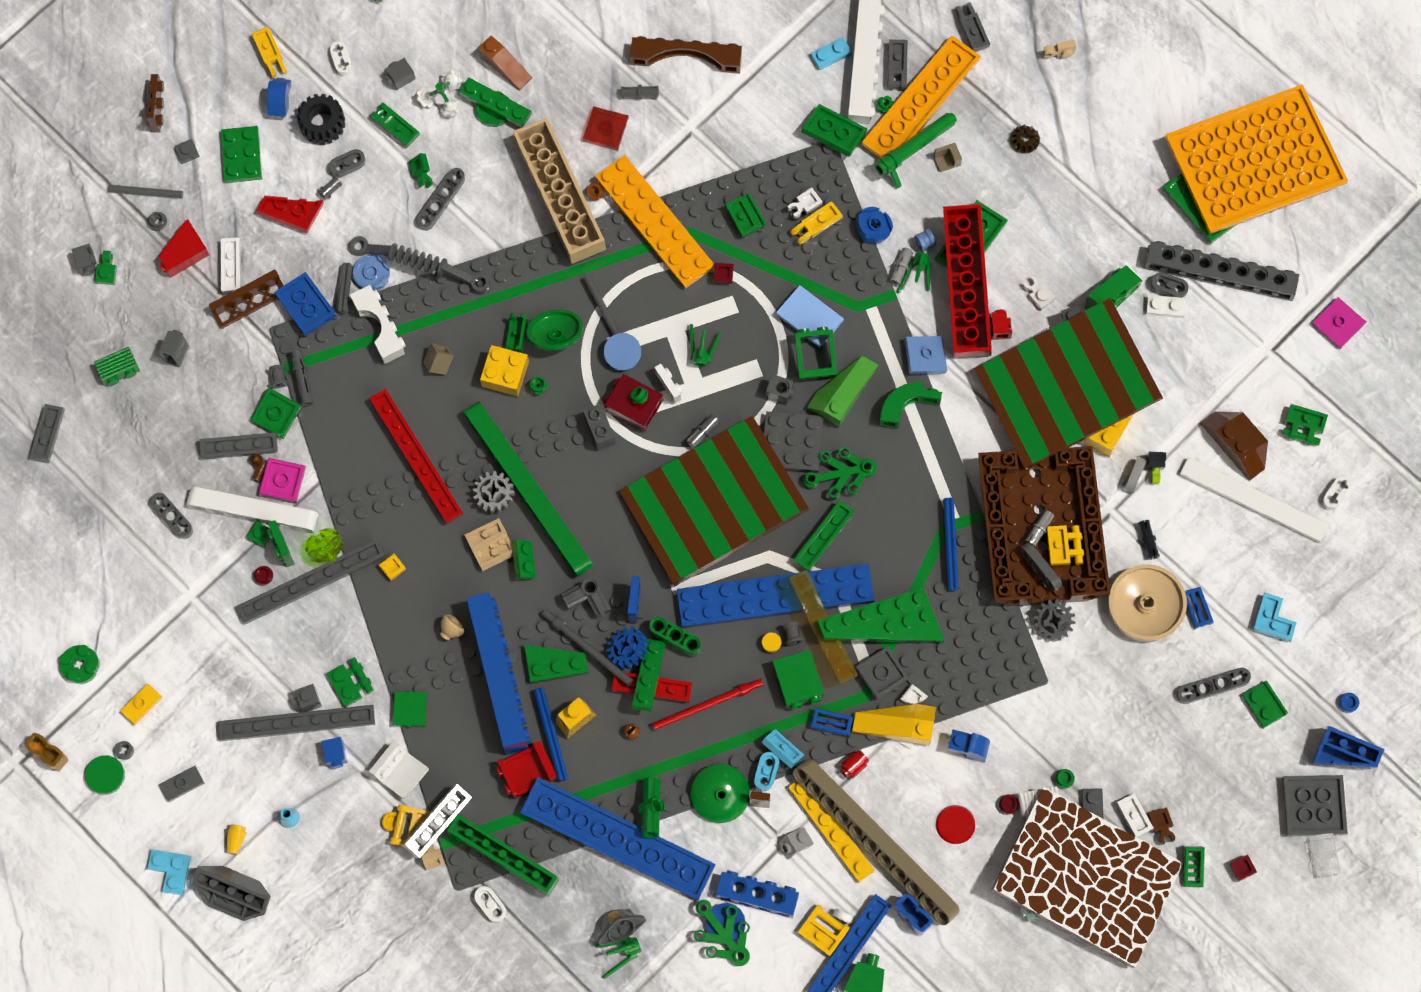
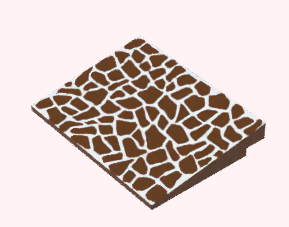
[991,786,1183,968]

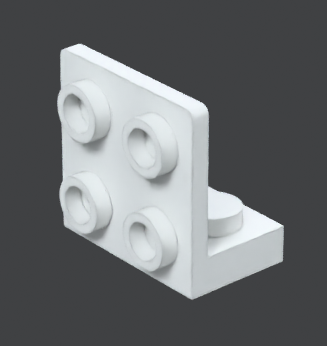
[369,741,429,799]

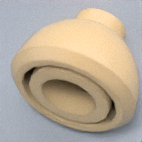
[440,614,466,640]

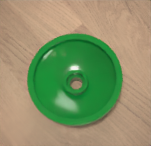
[527,310,583,351]
[691,764,750,823]

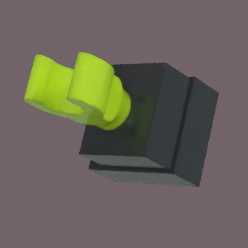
[1146,452,1166,484]

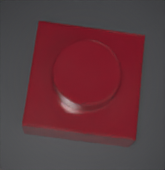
[714,263,734,284]
[1229,854,1257,882]

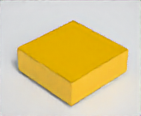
[379,554,406,581]

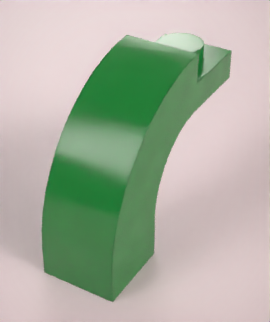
[880,382,942,428]

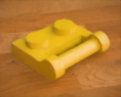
[389,805,430,847]
[797,904,851,957]

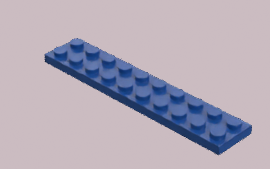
[677,563,875,628]
[520,777,716,900]

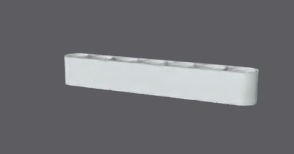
[186,487,318,533]

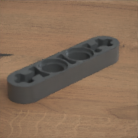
[417,168,465,231]
[1177,667,1251,704]

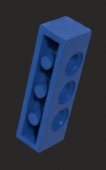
[716,870,799,918]

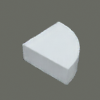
[900,684,928,705]

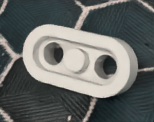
[474,886,507,923]

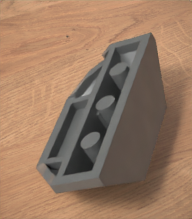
[192,866,271,921]

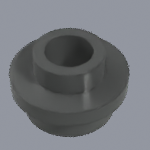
[148,212,167,230]

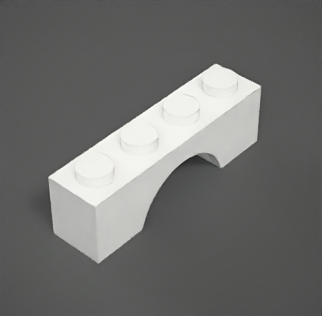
[350,285,406,364]

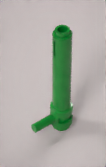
[874,113,957,188]

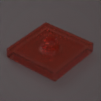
[583,106,629,151]

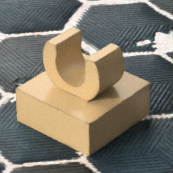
[421,844,445,870]

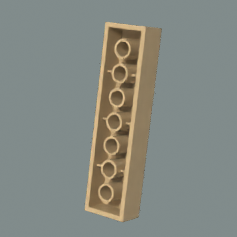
[513,118,606,264]

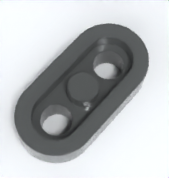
[329,149,366,177]
[1151,272,1189,298]

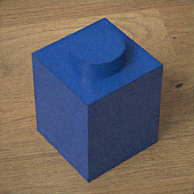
[322,737,348,769]

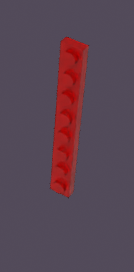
[369,388,463,524]

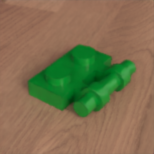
[1282,404,1328,446]
[326,657,374,708]

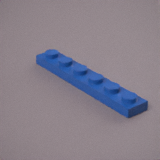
[807,894,892,992]

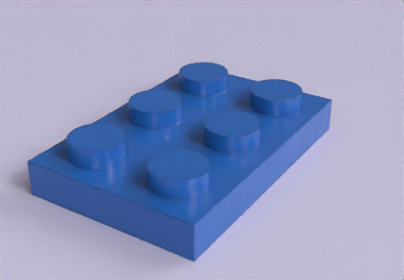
[274,272,337,336]

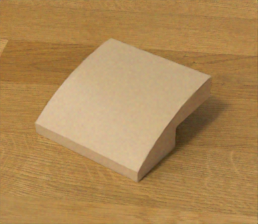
[465,518,513,571]

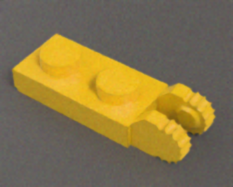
[251,27,287,78]
[790,201,843,245]

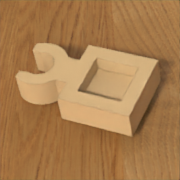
[1043,40,1076,59]

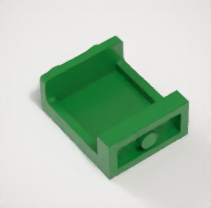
[773,650,824,710]

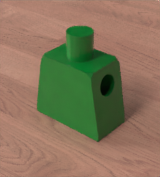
[844,953,885,992]

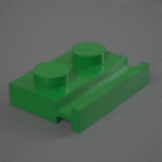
[725,193,767,238]
[1242,680,1288,729]

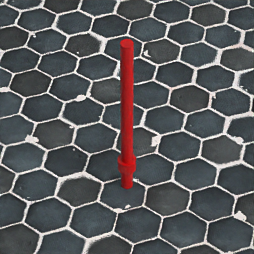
[652,678,764,730]

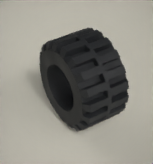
[297,94,346,145]

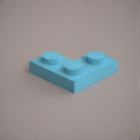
[1253,593,1297,642]
[147,849,191,896]

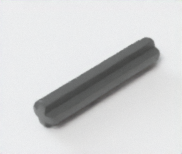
[337,262,352,314]

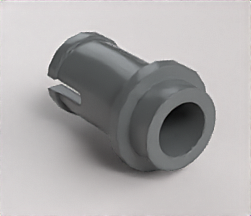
[318,176,342,199]

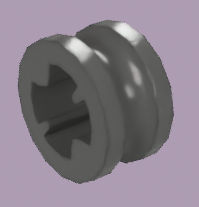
[115,741,134,760]

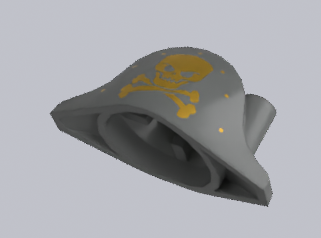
[598,909,646,946]

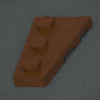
[146,74,164,133]

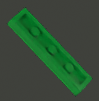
[459,77,532,128]
[793,500,855,571]
[632,639,666,712]

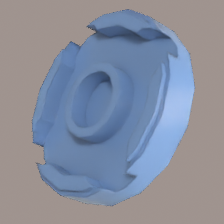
[353,255,390,291]
[604,333,641,371]

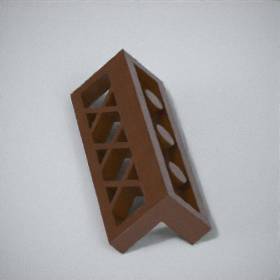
[208,269,284,329]

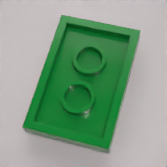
[801,104,868,157]
[221,126,263,183]

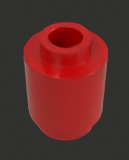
[840,750,869,779]

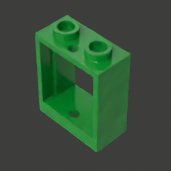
[794,327,837,380]

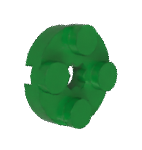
[60,645,100,684]

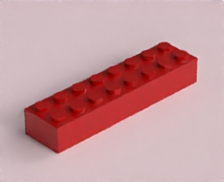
[943,204,992,358]

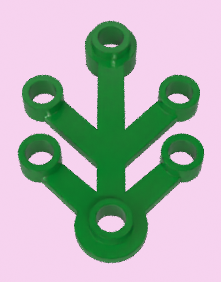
[804,447,877,500]
[694,900,750,966]

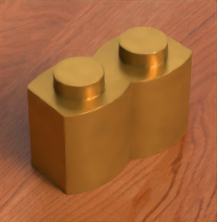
[24,733,68,771]

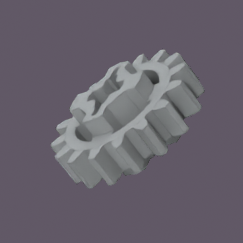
[473,471,515,513]

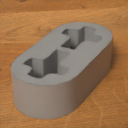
[1125,457,1147,493]

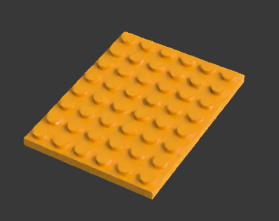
[1165,84,1348,234]

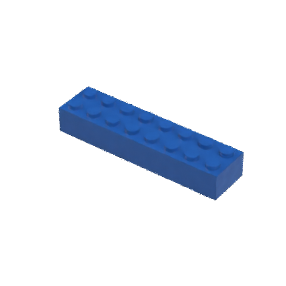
[467,592,531,755]

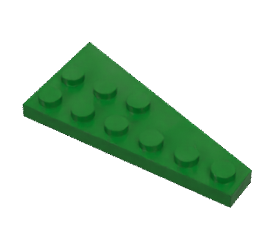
[816,588,945,643]

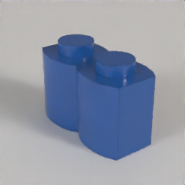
[894,893,933,936]

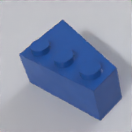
[1311,726,1385,769]

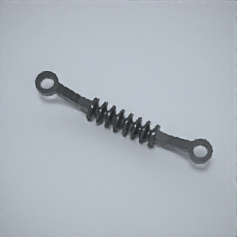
[350,236,491,294]

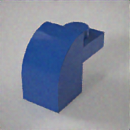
[267,78,292,117]
[948,729,990,763]

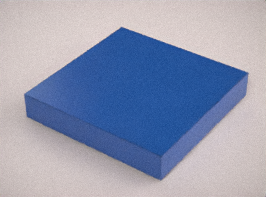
[628,576,641,623]

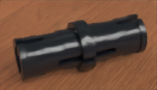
[1137,520,1160,560]

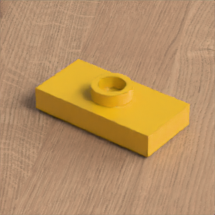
[120,683,163,725]

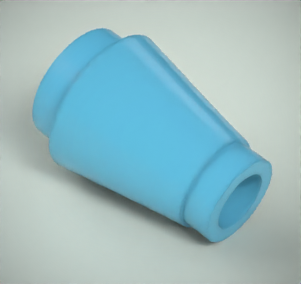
[280,808,300,828]

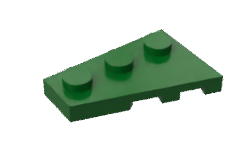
[524,644,589,683]

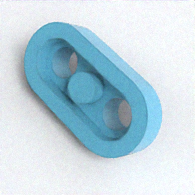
[754,752,779,792]

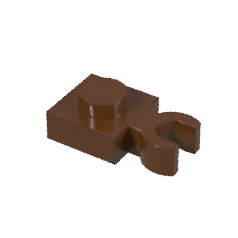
[1147,807,1175,845]

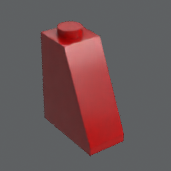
[158,219,209,277]

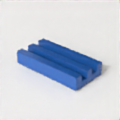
[1185,586,1214,629]
[810,708,853,737]

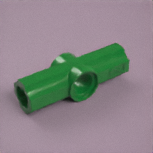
[638,777,665,839]

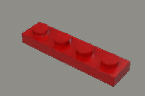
[612,672,692,703]

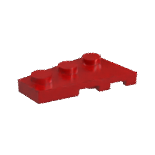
[256,196,324,234]

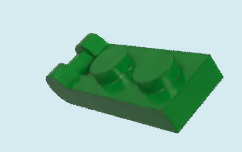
[369,102,420,148]

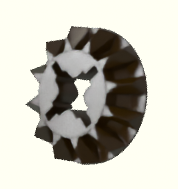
[1010,124,1040,153]

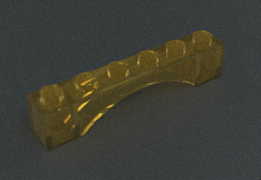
[788,569,858,685]

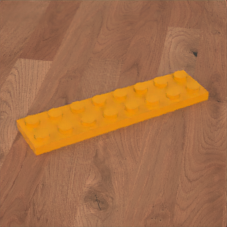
[861,35,981,158]
[595,155,715,289]

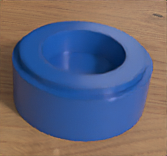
[1339,693,1360,713]

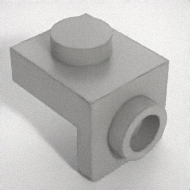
[778,827,814,859]

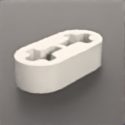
[330,41,353,76]
[1322,476,1351,511]

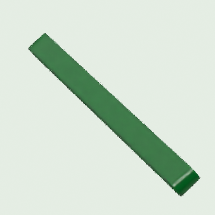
[463,401,594,577]

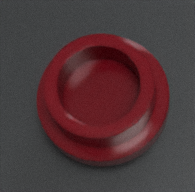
[254,566,274,585]
[999,794,1019,814]

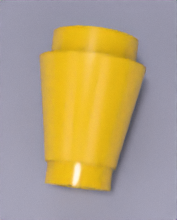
[226,824,247,854]

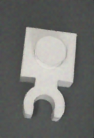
[788,188,823,219]
[1023,276,1056,311]

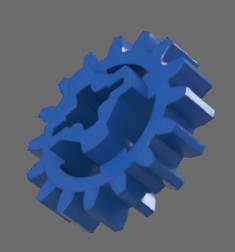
[606,627,649,669]

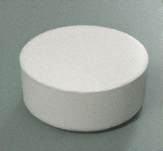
[833,908,854,924]

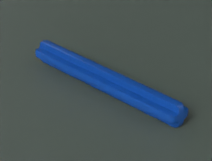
[943,497,958,591]
[534,688,568,782]

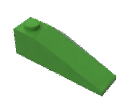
[807,356,878,427]

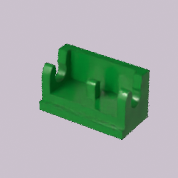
[504,313,528,353]

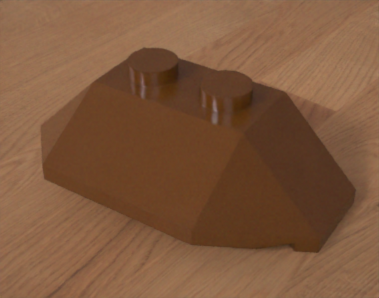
[1200,411,1268,481]

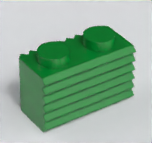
[94,346,140,386]

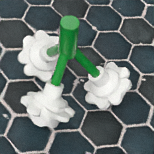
[416,69,463,117]

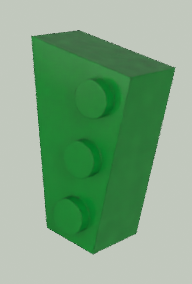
[1084,265,1142,310]

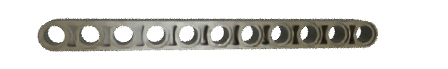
[793,759,960,925]

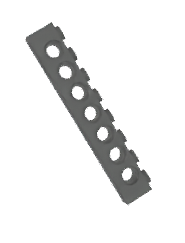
[1144,241,1300,301]

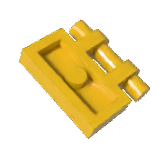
[1046,525,1084,566]

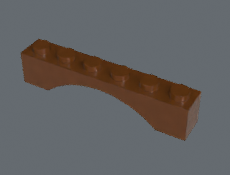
[630,36,742,74]

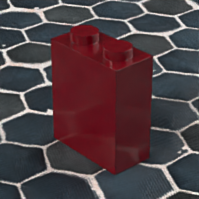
[603,373,664,432]

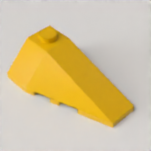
[852,704,936,746]

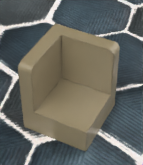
[933,143,962,172]
[423,343,454,375]

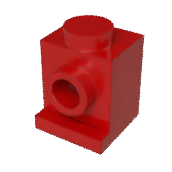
[990,309,1012,340]

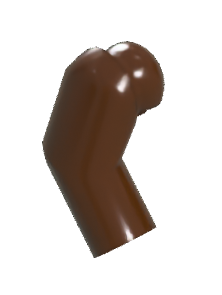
[250,453,266,483]

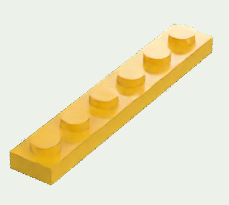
[788,781,875,883]

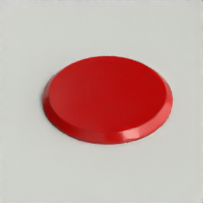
[936,805,975,844]

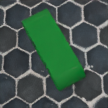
[650,617,701,657]

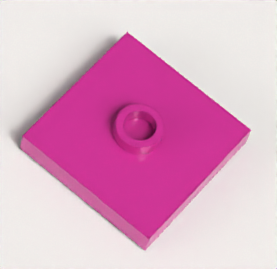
[1312,297,1367,349]
[259,458,306,503]

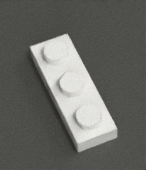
[221,237,241,294]

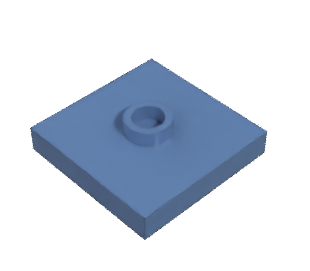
[904,336,947,374]

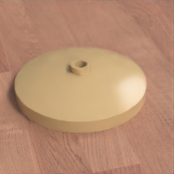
[1108,564,1187,642]

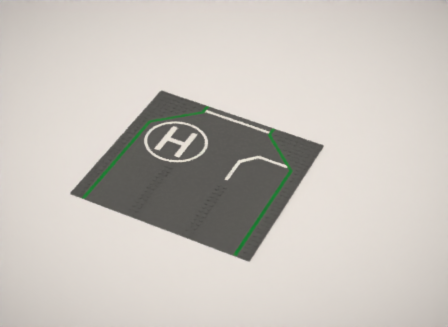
[270,143,1048,891]

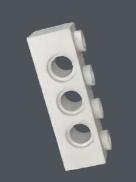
[402,784,472,858]

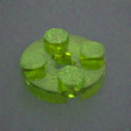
[304,528,344,563]

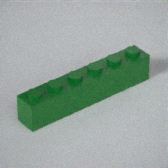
[447,814,559,897]

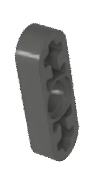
[150,493,193,539]
[1019,542,1062,592]

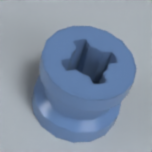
[914,229,936,252]

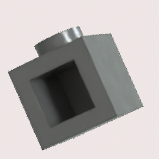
[385,58,416,90]
[293,684,322,712]

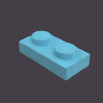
[811,37,852,71]
[762,729,804,768]

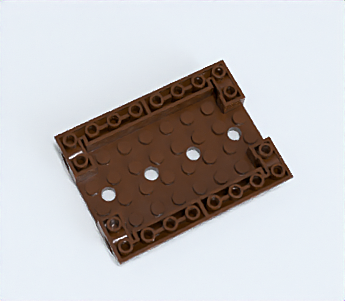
[978,446,1111,606]

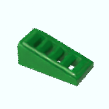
[1183,845,1205,887]

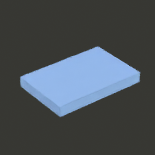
[776,285,844,348]

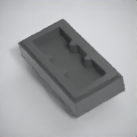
[160,766,205,802]

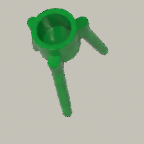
[897,252,931,293]
[690,324,721,367]
[595,937,642,979]

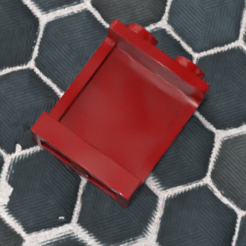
[496,740,557,799]

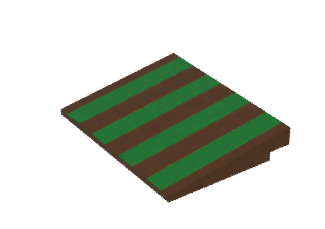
[974,298,1164,470]
[619,416,809,587]

